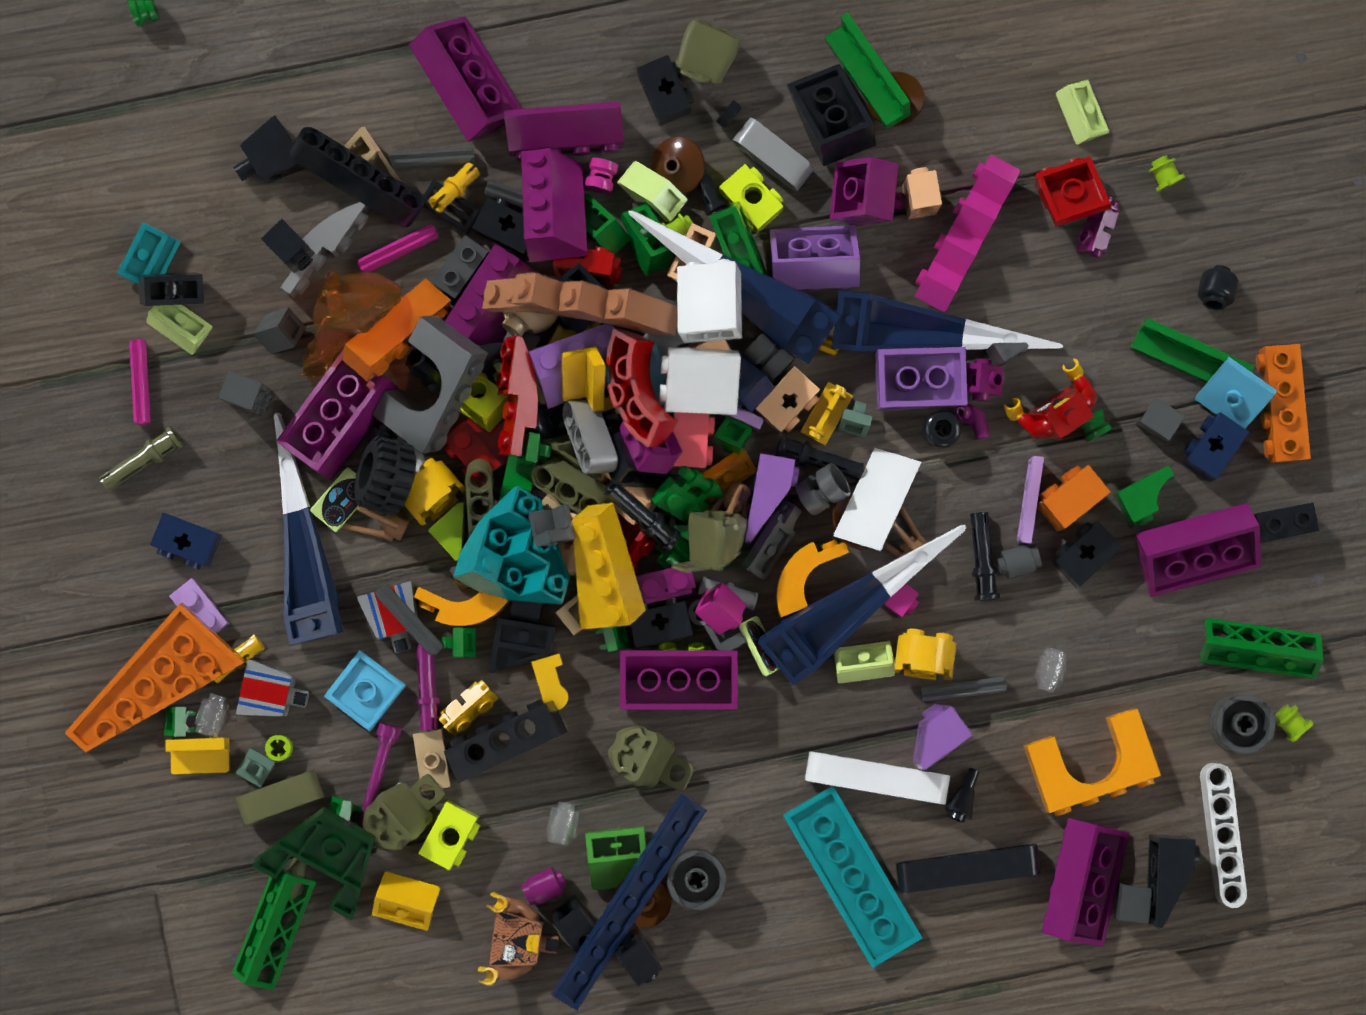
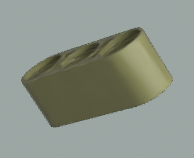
[531,456,615,514]
[465,459,495,537]
[235,769,325,825]

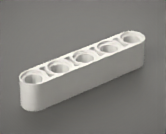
[805,751,950,805]
[1200,763,1247,908]

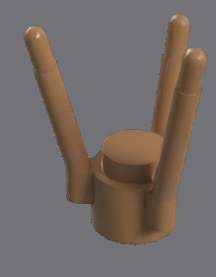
[710,482,751,555]
[883,505,927,558]
[341,506,410,542]

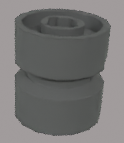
[742,332,796,383]
[796,463,851,515]

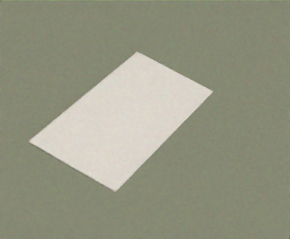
[833,448,921,551]

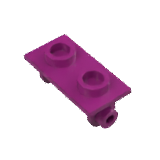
[1076,197,1120,258]

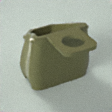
[675,18,741,84]
[672,510,748,572]
[608,726,695,791]
[363,774,445,851]

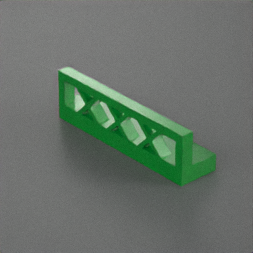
[825,12,911,130]
[709,201,769,324]
[1130,318,1254,383]
[1200,618,1324,680]
[231,867,316,990]

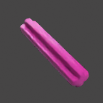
[358,224,439,274]
[129,339,151,425]

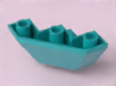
[453,486,570,604]

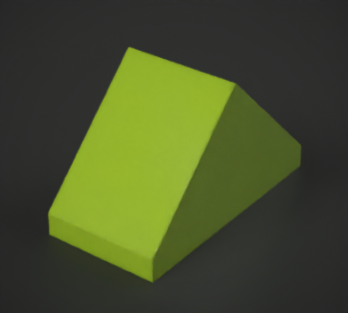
[428,502,467,562]

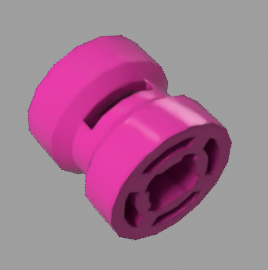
[584,158,619,194]

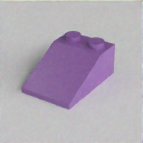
[875,347,968,411]
[744,454,800,544]

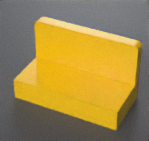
[561,346,605,412]
[165,737,230,774]
[372,872,440,931]

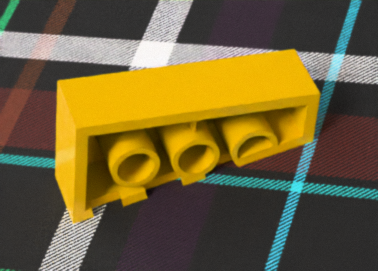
[572,503,646,630]

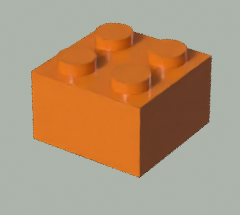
[1037,465,1111,532]

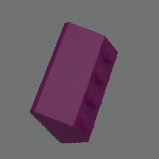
[409,16,522,142]
[504,101,624,161]
[521,148,588,262]
[445,244,539,373]
[276,349,399,481]
[1136,503,1262,598]
[620,650,738,710]
[1041,818,1130,947]

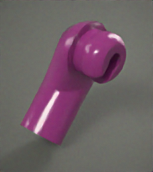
[955,403,990,440]

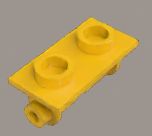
[800,382,853,446]
[438,680,498,736]

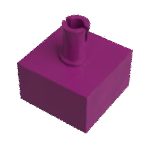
[830,157,906,226]

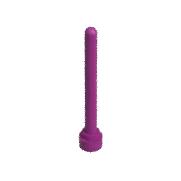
[358,723,402,828]

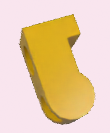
[531,653,569,710]

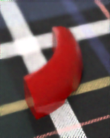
[606,328,678,448]

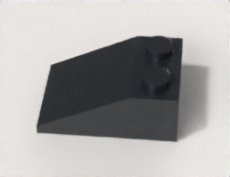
[787,63,876,167]
[1147,834,1200,928]

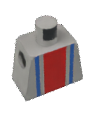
[357,581,418,653]
[236,659,309,716]

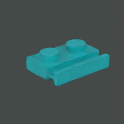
[117,222,181,285]

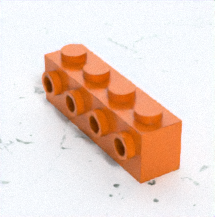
[342,278,451,382]
[1256,344,1311,464]

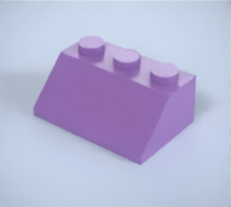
[769,225,860,290]
[529,324,614,409]
[913,704,972,770]

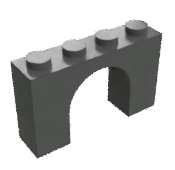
[373,315,488,454]

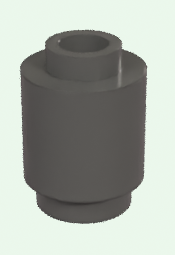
[996,544,1042,579]

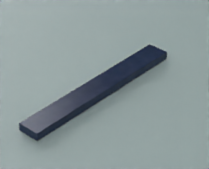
[551,793,707,1011]

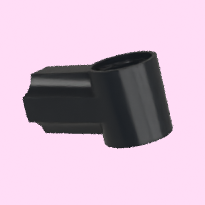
[405,349,442,399]

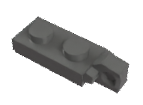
[741,500,802,581]

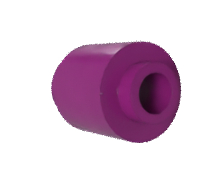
[521,867,567,905]

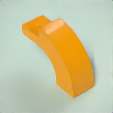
[776,539,849,618]
[414,587,510,626]

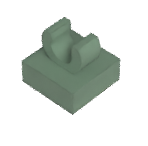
[838,401,873,438]
[235,748,277,788]

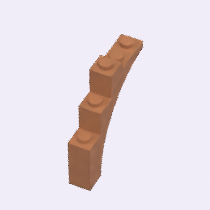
[482,273,678,337]

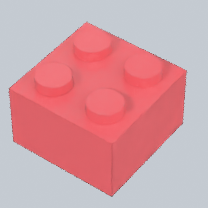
[671,412,715,473]

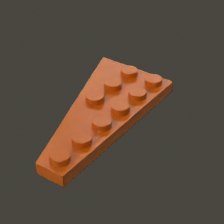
[65,603,247,752]

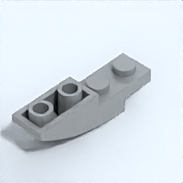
[280,202,369,298]

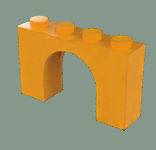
[1023,708,1161,816]

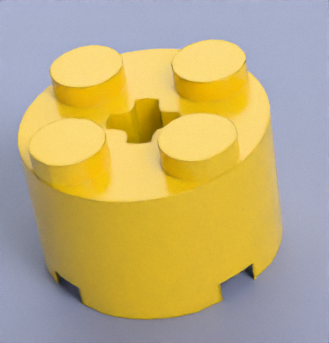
[404,458,465,526]
[894,629,957,680]

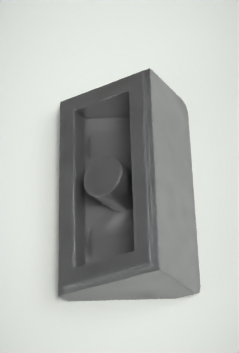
[986,342,1029,367]

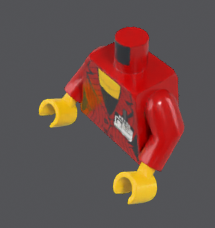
[1004,358,1097,439]

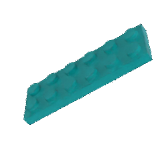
[783,785,923,968]

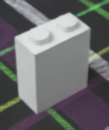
[677,259,742,343]
[659,347,741,415]

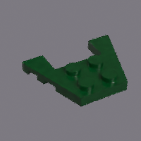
[252,807,375,920]

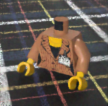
[477,892,559,985]

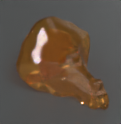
[302,271,402,378]

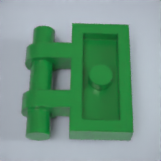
[651,466,724,525]

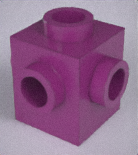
[966,359,1003,402]

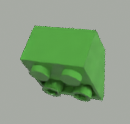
[585,825,647,890]

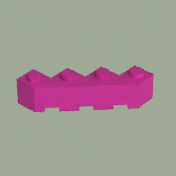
[914,154,1021,313]

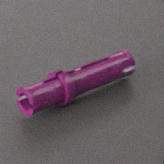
[415,643,440,731]

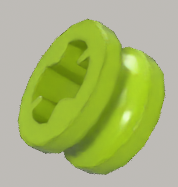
[265,735,293,761]

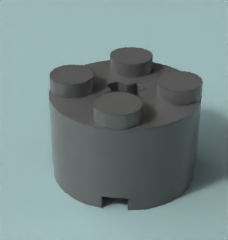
[1209,694,1276,754]
[667,848,726,910]

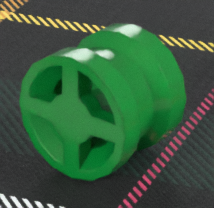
[128,0,160,27]
[1079,409,1113,442]

